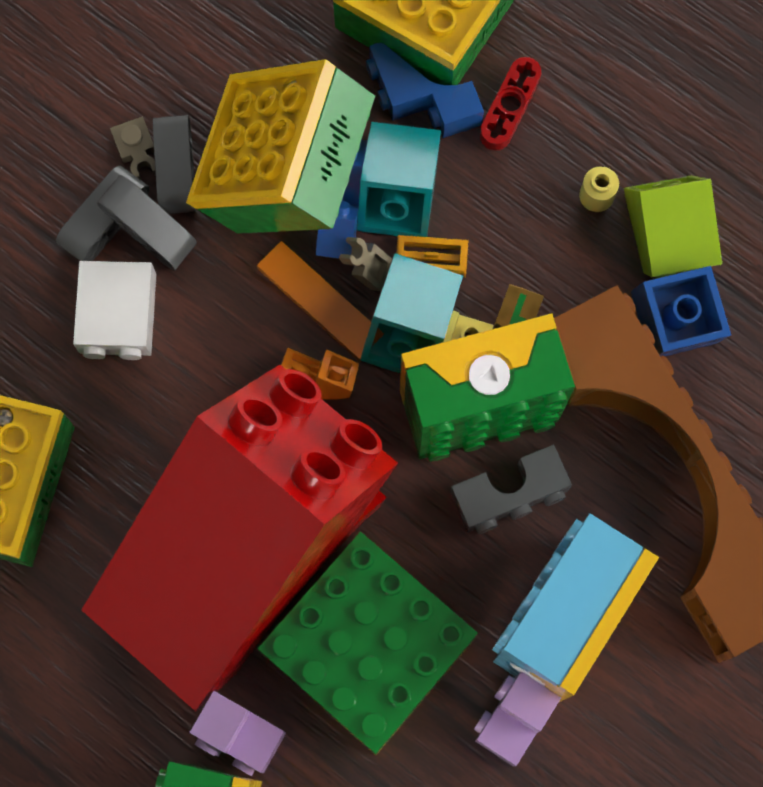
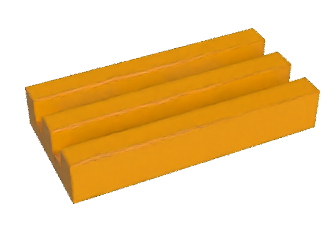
[396,235,468,278]

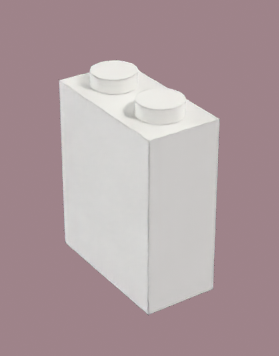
[73,261,156,360]

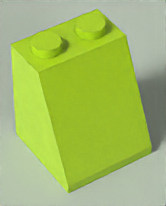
[624,175,722,279]

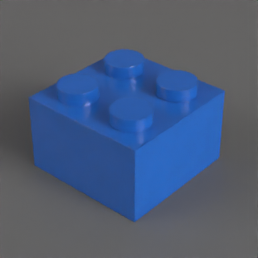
[631,266,731,356]

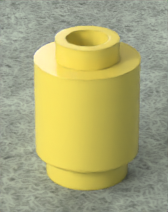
[579,167,619,212]

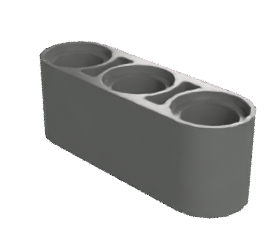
[153,115,196,214]
[56,165,149,261]
[97,175,197,271]

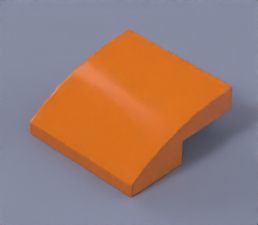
[281,348,359,400]

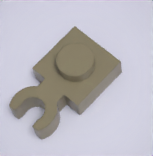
[110,116,156,181]
[339,237,393,291]

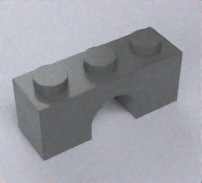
[450,444,572,534]

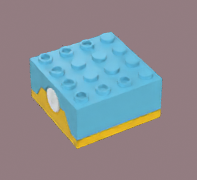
[492,514,659,703]

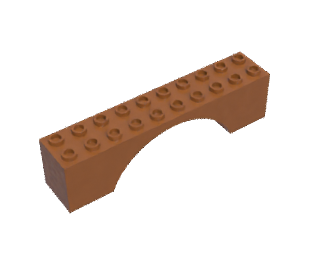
[554,285,763,663]

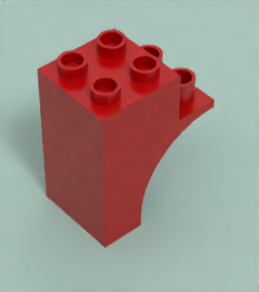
[81,365,398,712]

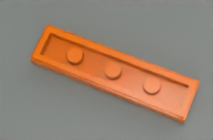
[257,241,384,362]

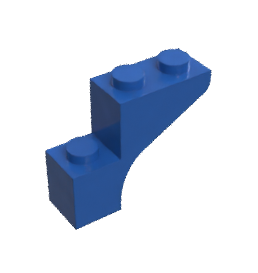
[365,43,484,138]
[316,139,368,258]

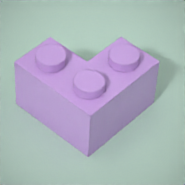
[474,672,561,767]
[190,691,286,776]

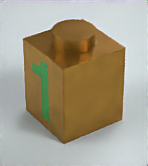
[494,284,544,329]

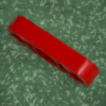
[480,57,541,151]

